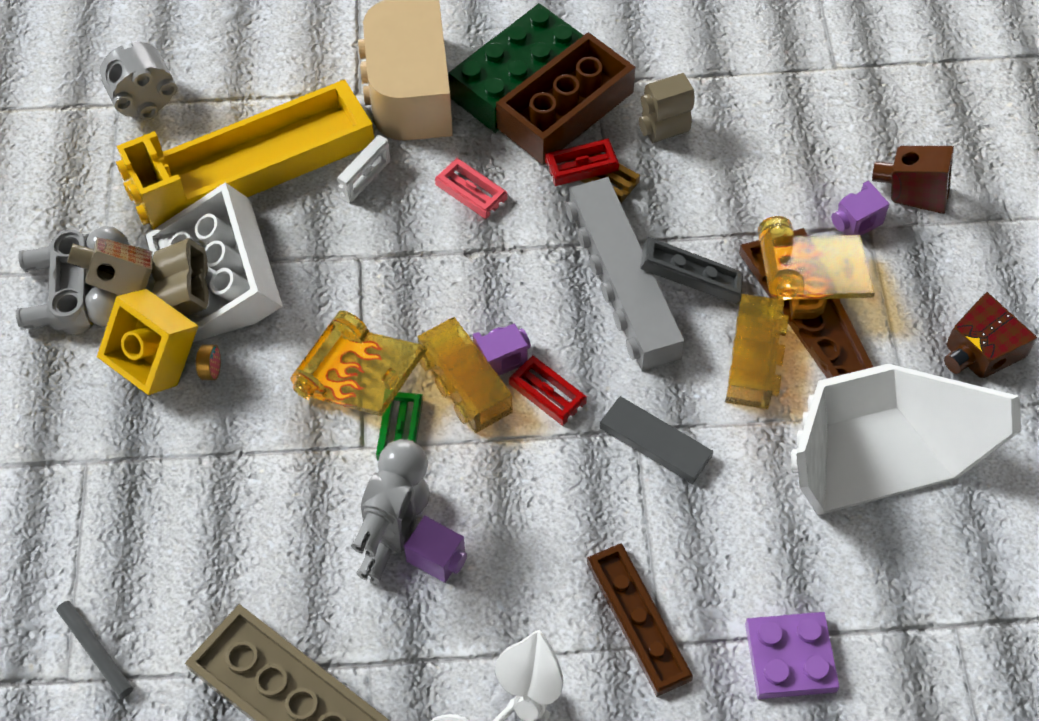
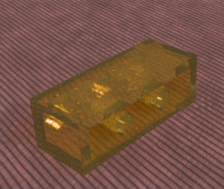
[725,294,789,409]
[416,317,513,433]

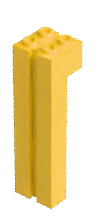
[116,79,375,230]

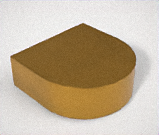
[788,283,827,319]

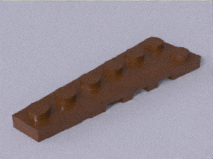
[739,228,873,379]

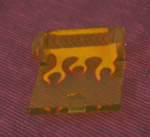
[758,216,875,300]
[290,311,427,416]

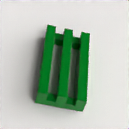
[376,391,423,461]

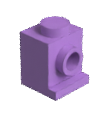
[831,180,890,241]
[473,323,531,380]

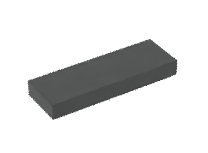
[640,237,743,304]
[600,396,713,484]

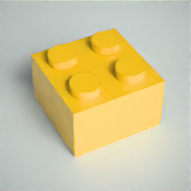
[97,289,198,395]

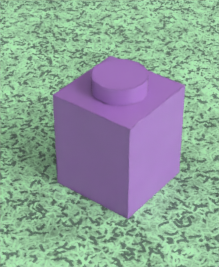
[404,515,467,583]

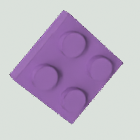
[745,612,839,699]

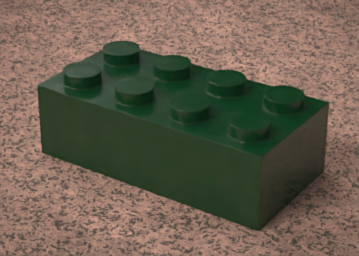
[448,3,584,133]

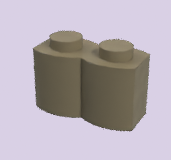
[639,73,695,144]
[151,238,209,317]

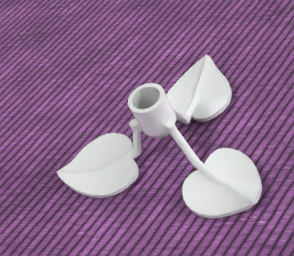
[430,630,563,721]

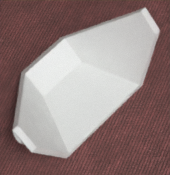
[791,364,1021,515]

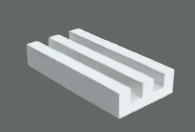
[337,134,391,204]

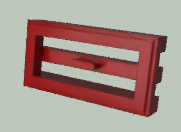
[545,138,619,186]
[509,355,587,426]

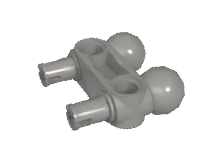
[16,226,129,335]
[351,439,430,584]

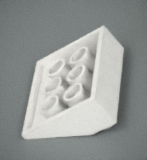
[146,182,283,342]

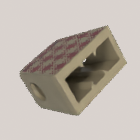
[67,238,152,295]

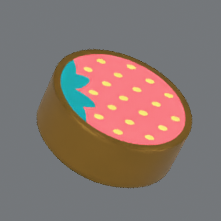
[196,344,221,381]

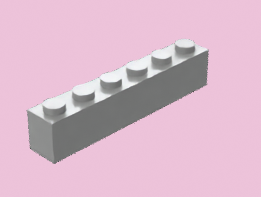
[565,177,684,371]

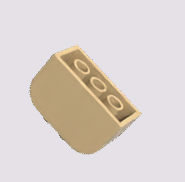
[358,0,453,141]

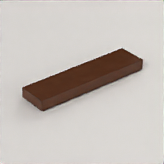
[587,543,693,697]

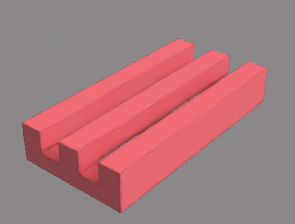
[435,158,508,219]

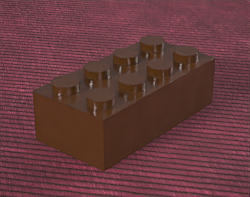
[496,32,636,165]

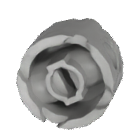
[100,42,177,121]

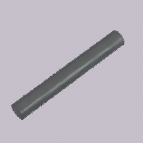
[56,601,133,698]

